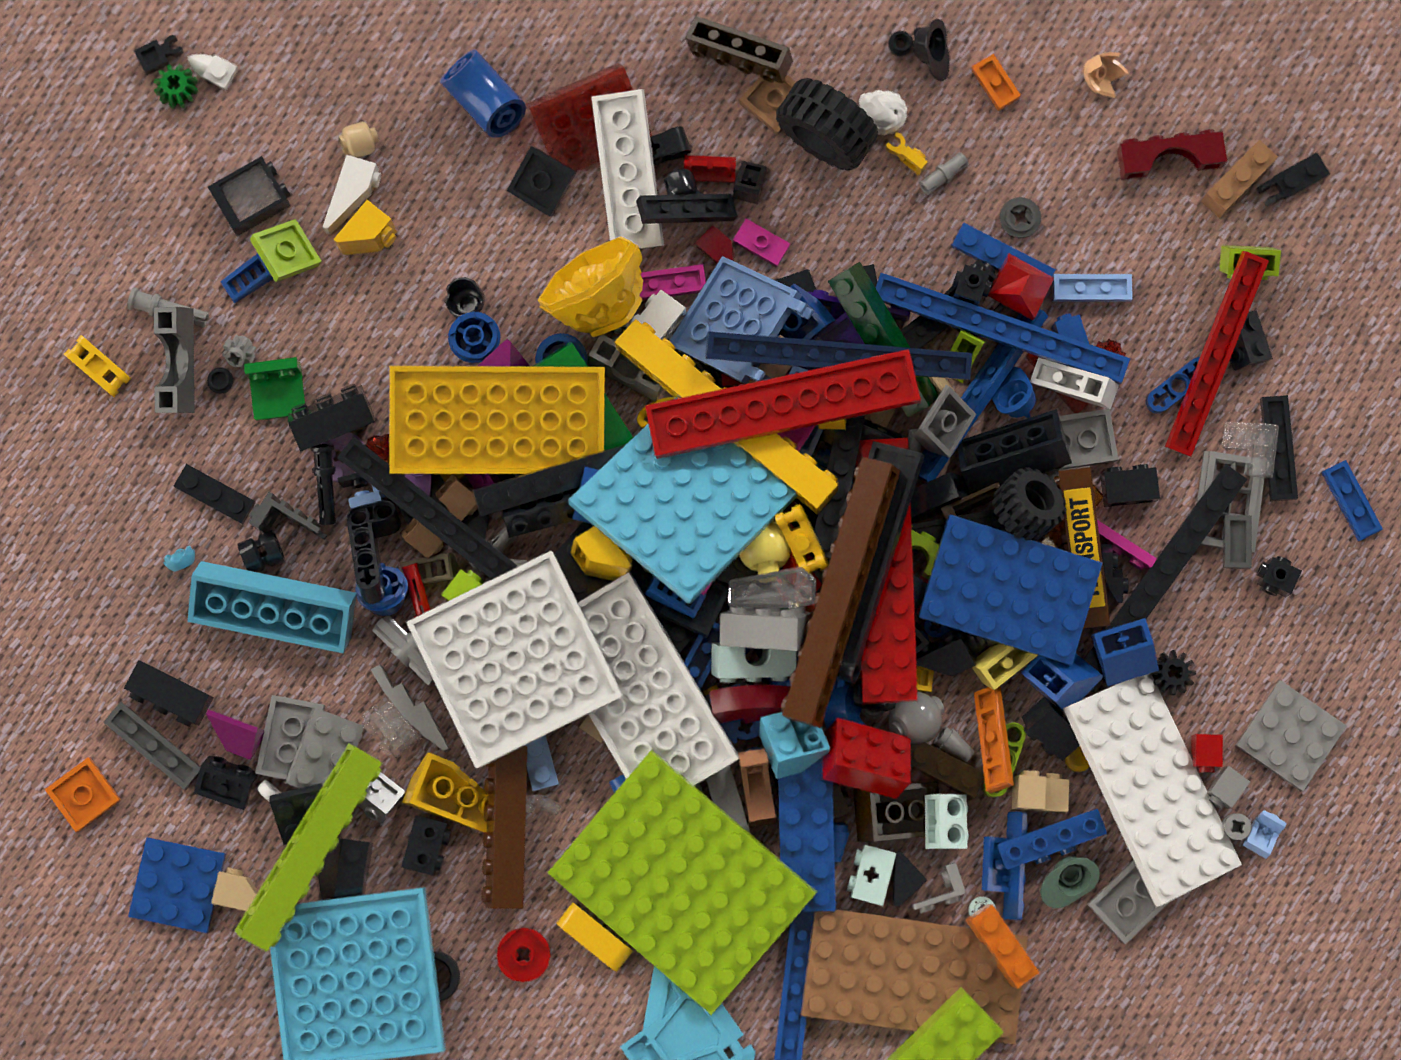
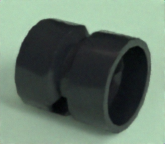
[237,530,285,572]

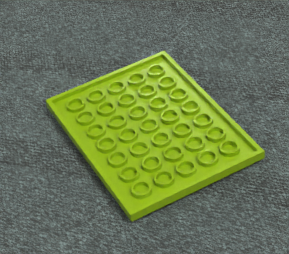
[547,750,817,1015]

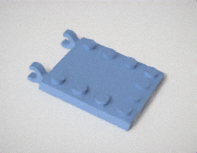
[670,256,814,384]

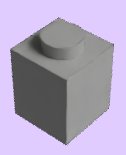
[1207,766,1250,809]

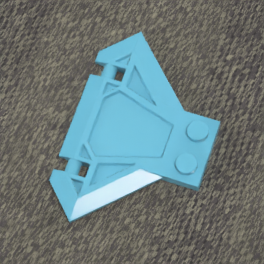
[620,966,755,1060]

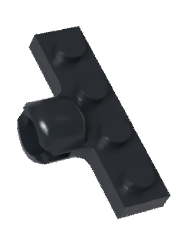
[636,169,738,224]

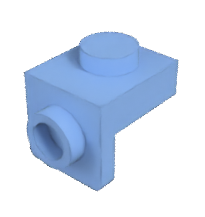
[1242,810,1287,859]

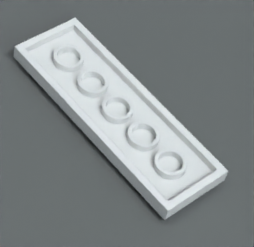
[592,89,664,249]

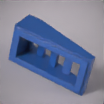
[220,253,273,303]
[644,575,706,618]

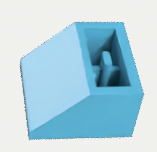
[759,712,830,779]

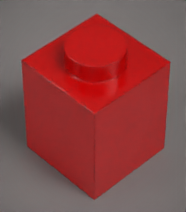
[1191,734,1223,773]

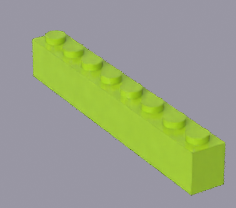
[235,743,382,952]

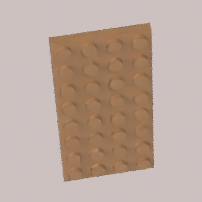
[801,910,1028,1045]

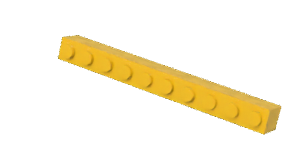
[615,319,838,515]

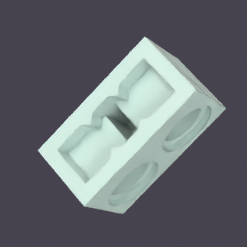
[925,794,969,849]

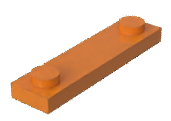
[974,686,1014,793]

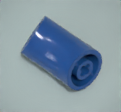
[440,49,526,138]

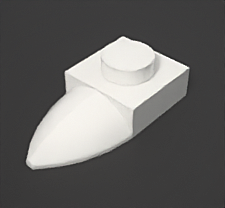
[187,54,238,90]

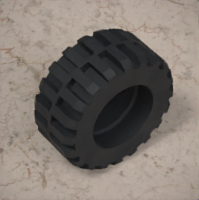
[776,78,878,171]

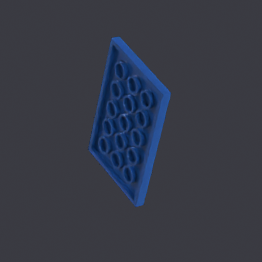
[918,514,1102,665]

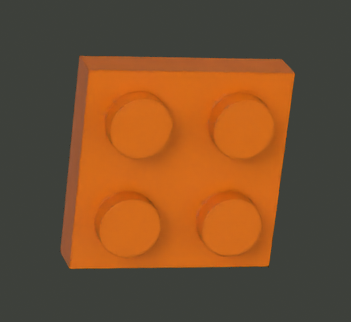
[44,757,121,833]

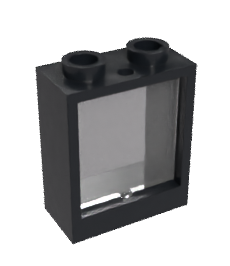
[208,156,291,236]

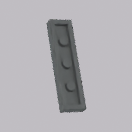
[103,701,200,790]

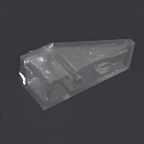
[728,567,816,608]

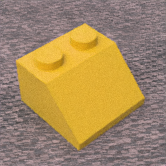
[333,200,397,255]

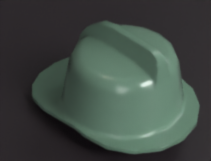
[1040,856,1100,908]

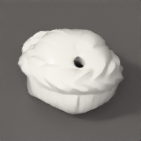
[859,90,907,135]

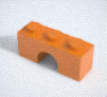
[965,904,1040,988]

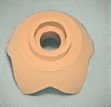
[1083,52,1129,98]

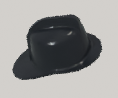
[913,19,950,81]

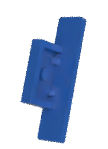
[997,809,1107,869]
[981,812,1028,920]

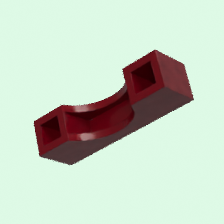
[1117,129,1227,180]

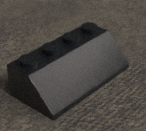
[958,409,1072,494]

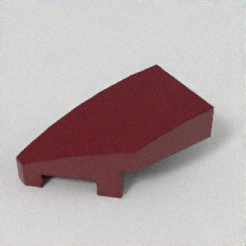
[695,225,735,265]

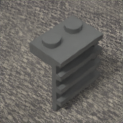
[249,491,327,540]

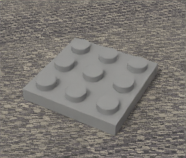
[1235,680,1347,792]

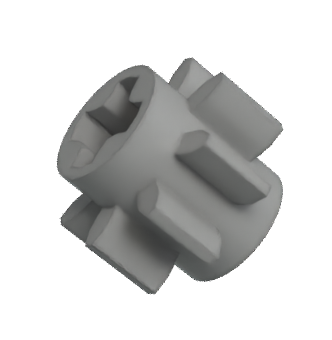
[222,335,256,368]

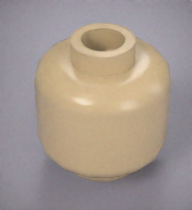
[339,122,379,158]

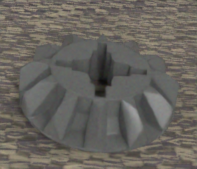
[999,197,1041,239]

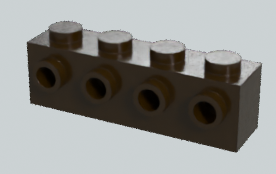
[685,16,793,83]

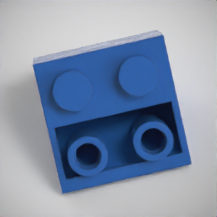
[1091,618,1159,687]
[1021,653,1103,713]

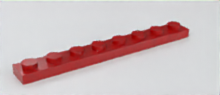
[1165,251,1269,457]

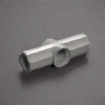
[372,616,434,686]

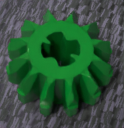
[154,64,198,109]

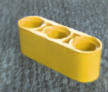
[556,902,633,972]

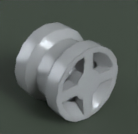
[1222,813,1251,841]

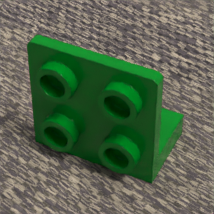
[244,357,306,421]

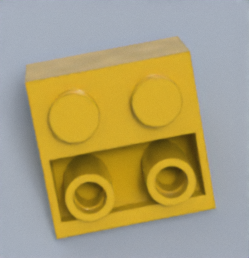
[571,526,632,581]

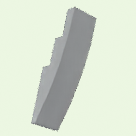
[371,665,450,752]

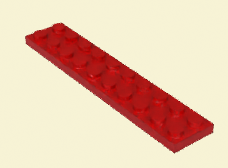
[645,349,921,459]
[855,438,918,704]

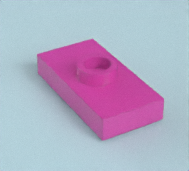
[733,219,790,267]

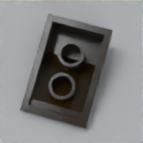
[853,781,939,842]

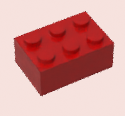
[822,718,911,799]

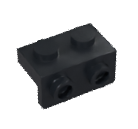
[1230,310,1273,371]

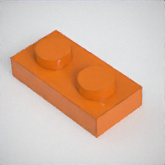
[971,53,1021,112]

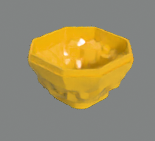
[538,236,643,337]

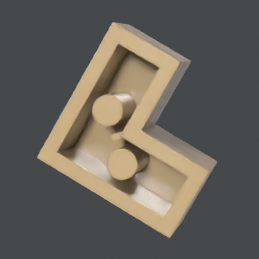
[1011,771,1069,813]

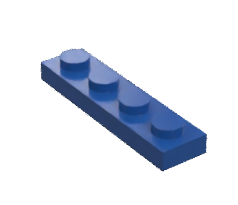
[951,223,1056,276]

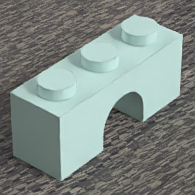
[711,642,796,683]

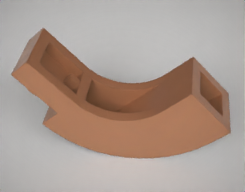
[738,749,776,828]

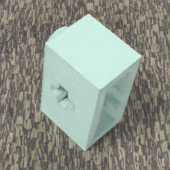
[847,845,896,906]

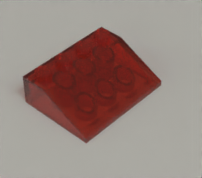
[525,63,652,171]

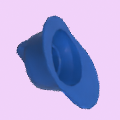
[992,366,1036,418]

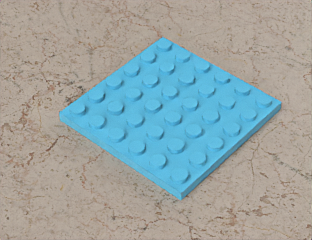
[569,397,797,604]
[270,887,446,1060]

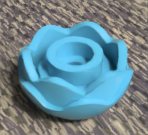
[163,545,195,572]

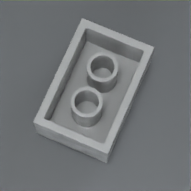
[720,603,814,651]

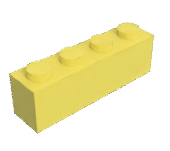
[972,643,1038,690]

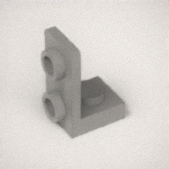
[911,862,966,913]

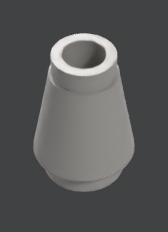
[933,726,974,763]

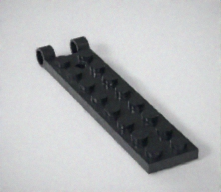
[839,441,925,684]

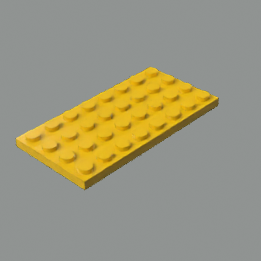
[389,366,605,474]

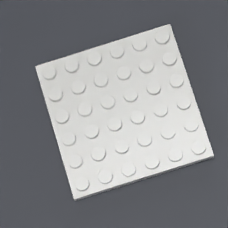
[406,550,623,769]

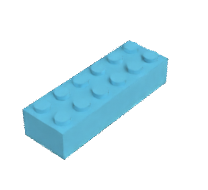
[187,561,357,654]

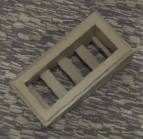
[400,553,458,587]

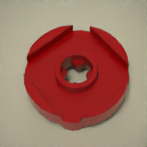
[497,928,551,982]

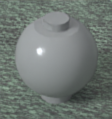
[888,692,945,744]

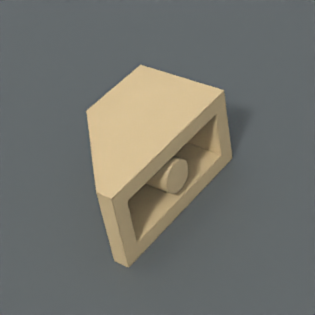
[211,867,258,911]

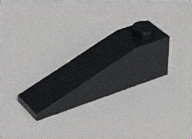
[318,837,373,900]

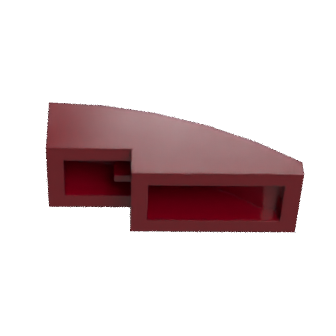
[709,685,791,724]

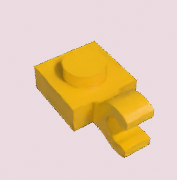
[886,132,928,176]

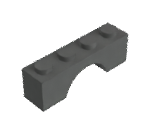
[154,307,195,413]

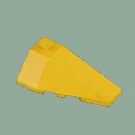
[402,752,488,833]

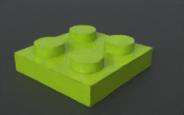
[250,219,322,282]

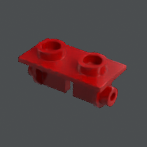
[684,155,736,183]

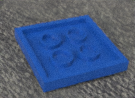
[128,837,226,933]

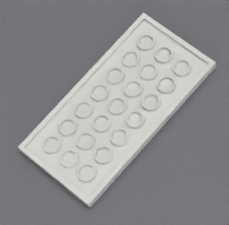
[578,572,739,785]
[1063,674,1242,907]

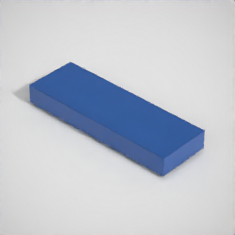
[1321,460,1383,542]

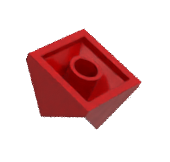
[988,253,1054,320]

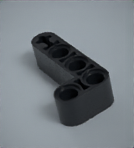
[346,501,401,604]

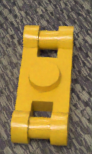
[64,335,132,397]
[775,504,829,578]

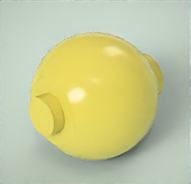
[739,521,791,579]

